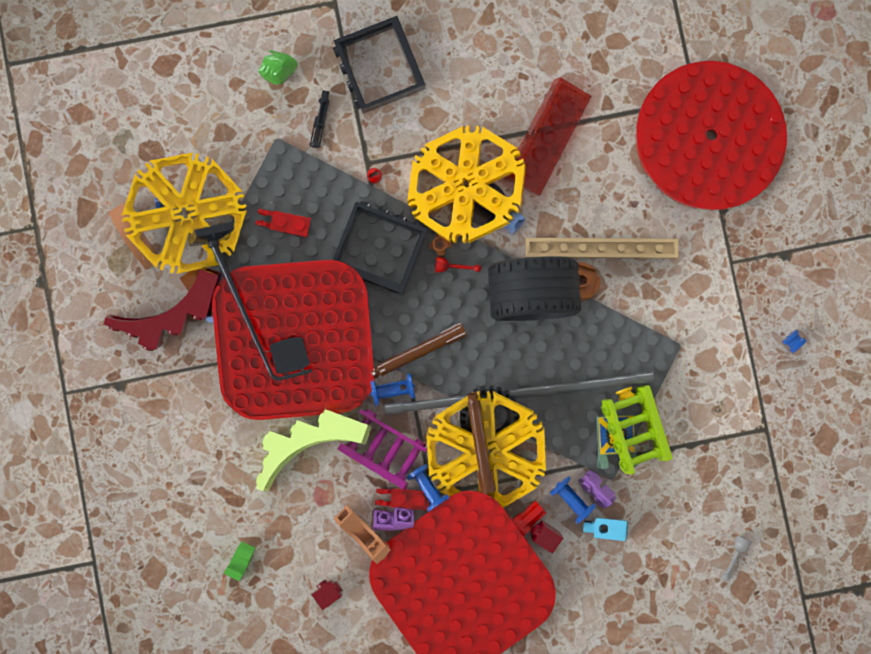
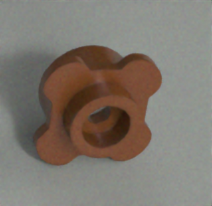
[429,234,452,256]

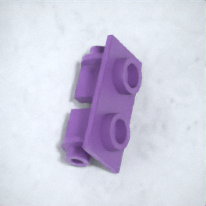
[578,470,616,509]

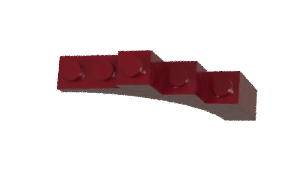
[103,267,222,351]

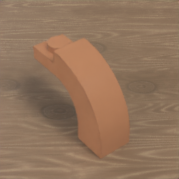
[108,202,158,270]
[334,505,391,564]

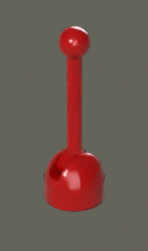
[435,257,482,272]

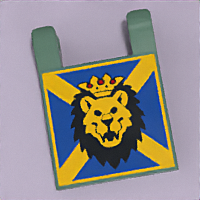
[596,414,638,469]

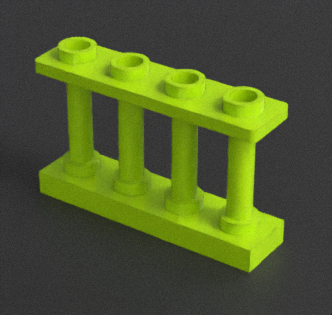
[601,385,673,475]

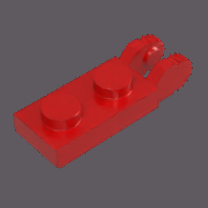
[255,209,311,238]
[375,488,429,511]

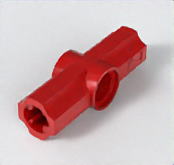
[512,500,546,536]

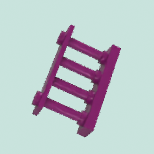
[337,409,428,490]

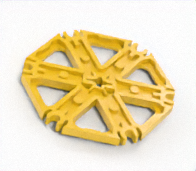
[407,125,526,243]
[121,152,247,275]
[427,391,546,508]

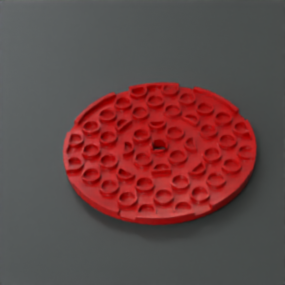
[635,61,787,211]

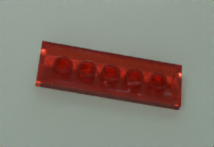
[504,77,592,196]

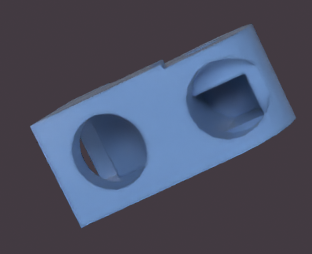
[504,211,525,236]

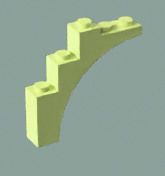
[256,410,372,492]

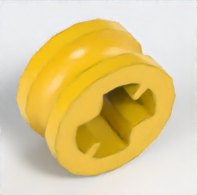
[616,386,635,401]

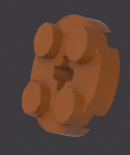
[578,262,600,301]

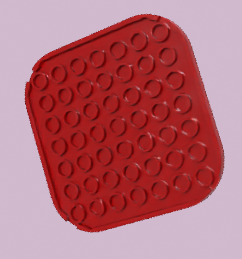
[212,260,374,420]
[369,490,556,654]

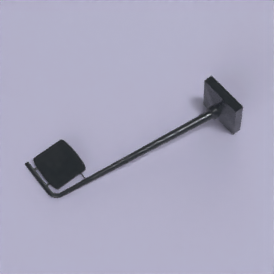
[188,222,312,381]

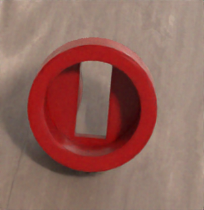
[367,168,382,184]

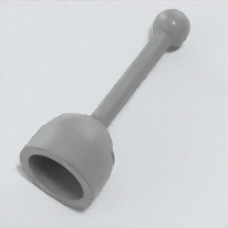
[512,449,537,491]
[722,536,752,581]

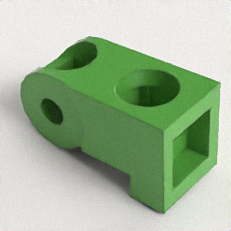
[223,541,256,581]

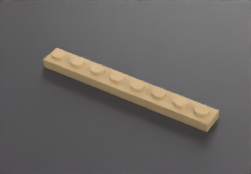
[525,238,678,259]

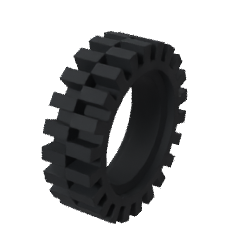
[460,385,520,443]

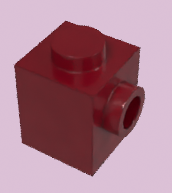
[531,520,564,554]
[311,579,343,611]

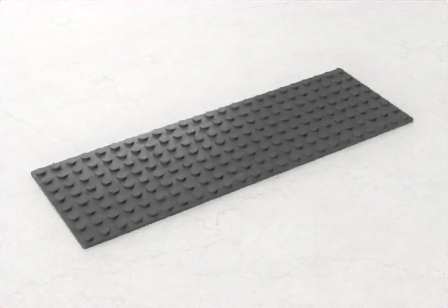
[209,138,681,480]

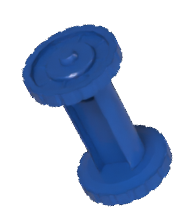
[370,373,415,406]
[406,463,449,512]
[549,476,596,524]

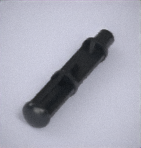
[309,90,330,149]

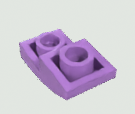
[373,507,414,531]

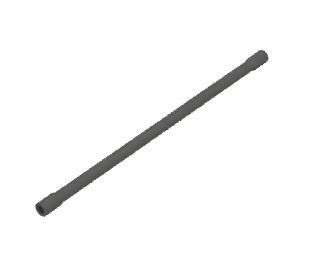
[385,371,654,415]

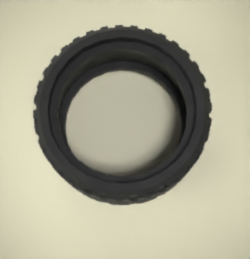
[488,256,581,321]

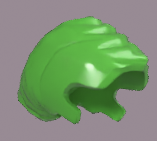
[258,50,298,85]

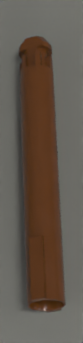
[371,323,467,378]
[467,393,496,494]

